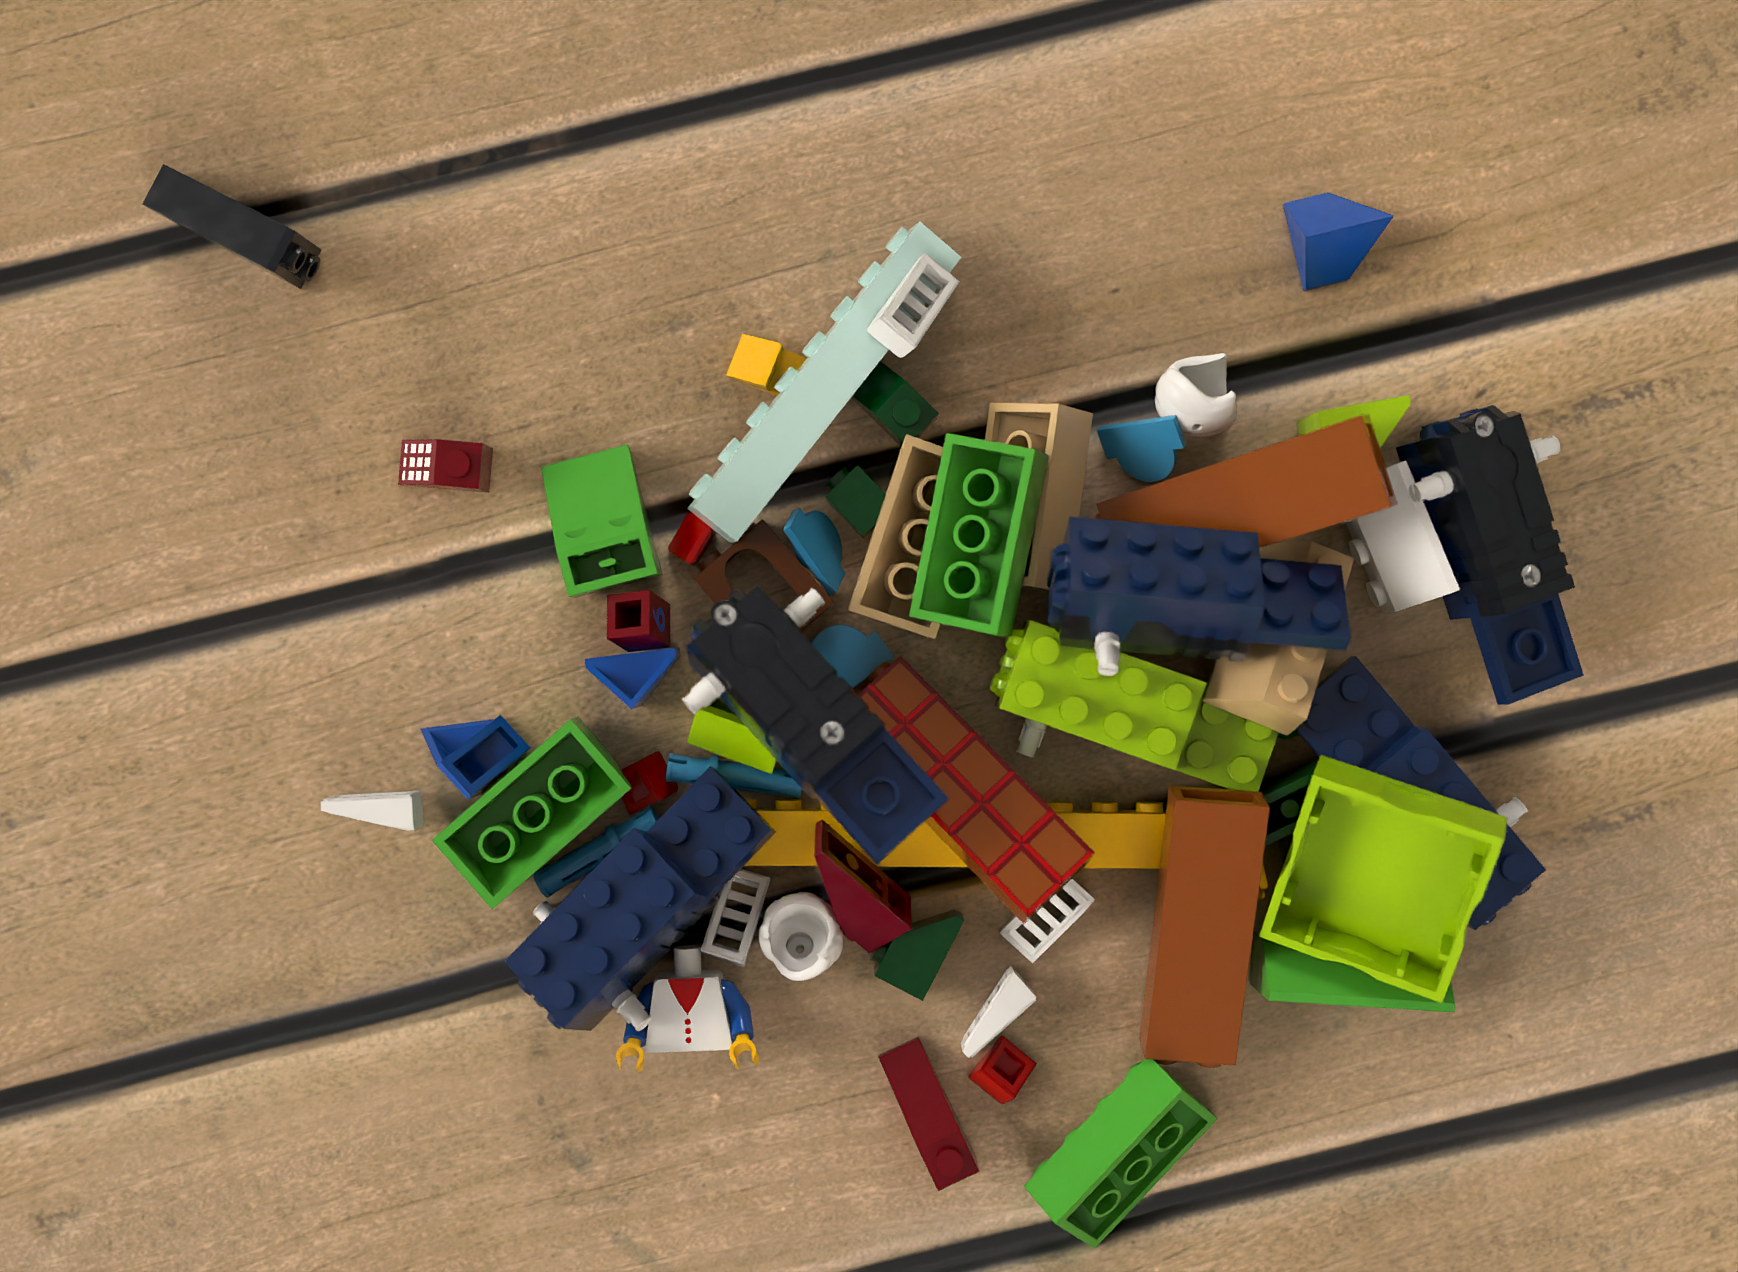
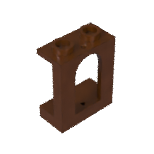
[694,519,835,632]

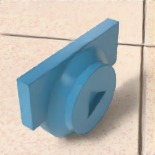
[1097,415,1186,482]
[783,508,846,595]
[812,625,894,688]

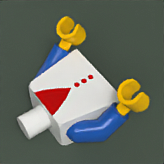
[616,945,760,1073]

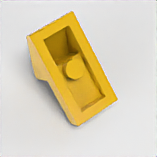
[726,334,807,396]

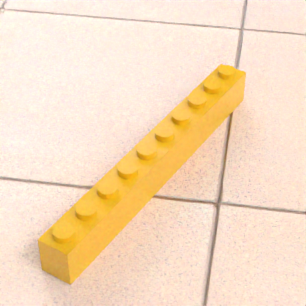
[744,799,1166,869]

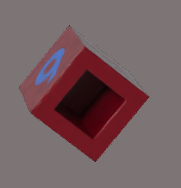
[607,590,670,652]

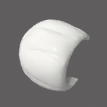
[1155,353,1237,437]
[759,892,843,981]

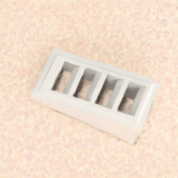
[867,252,960,358]
[320,791,424,831]
[701,869,771,967]
[999,878,1095,963]
[961,966,1037,1058]

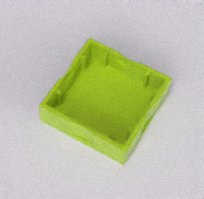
[1259,755,1508,1003]

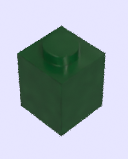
[825,465,886,538]

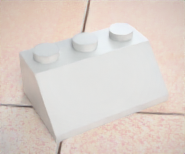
[1341,461,1460,612]

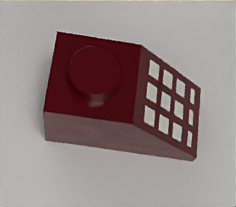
[398,439,493,493]

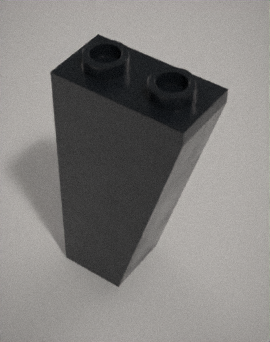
[142,164,321,289]

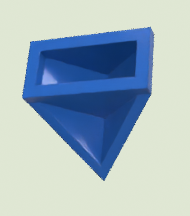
[1283,192,1394,291]
[585,647,681,709]
[421,715,530,799]

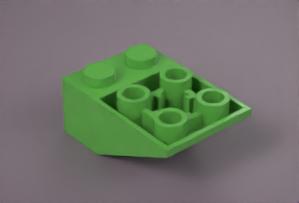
[541,444,663,598]

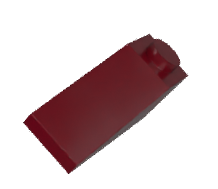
[814,819,912,954]
[878,1036,980,1191]

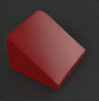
[668,513,716,566]
[621,751,678,815]
[969,1035,1037,1104]

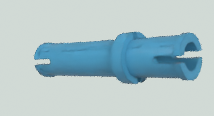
[666,753,802,799]
[533,806,660,898]

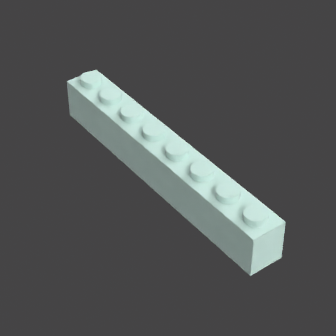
[687,222,962,543]

